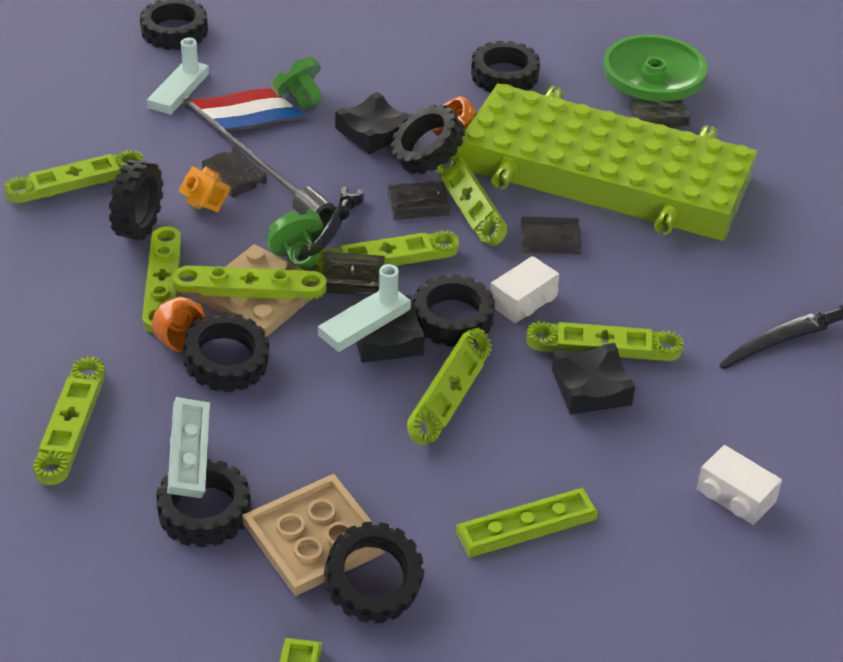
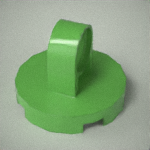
[271,56,321,109]
[265,210,325,269]

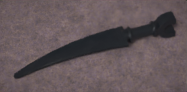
[306,187,364,256]
[720,305,843,368]

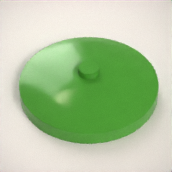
[603,34,708,102]

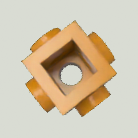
[178,166,231,213]

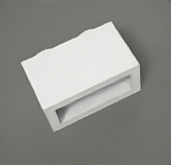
[490,256,559,324]
[696,445,782,525]

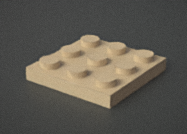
[195,244,317,337]
[242,474,386,597]

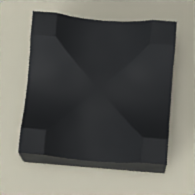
[335,92,409,154]
[350,295,424,363]
[551,343,635,415]

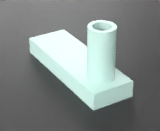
[147,38,209,115]
[318,264,411,352]
[167,397,210,498]

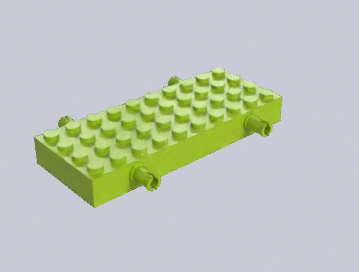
[458,83,758,241]

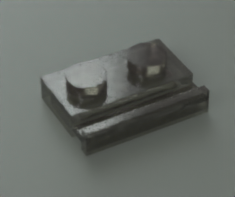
[629,99,690,129]
[202,147,267,198]
[388,181,450,220]
[521,216,581,254]
[323,251,385,296]

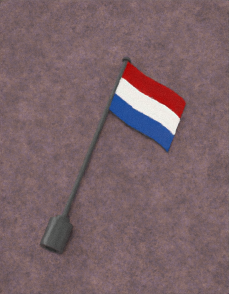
[183,88,336,227]

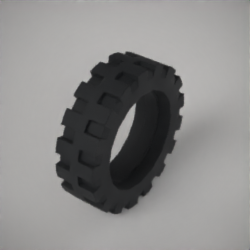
[140,0,208,50]
[471,41,540,92]
[391,104,465,174]
[109,159,163,241]
[413,274,495,347]
[183,312,270,392]
[156,459,251,547]
[324,522,424,623]

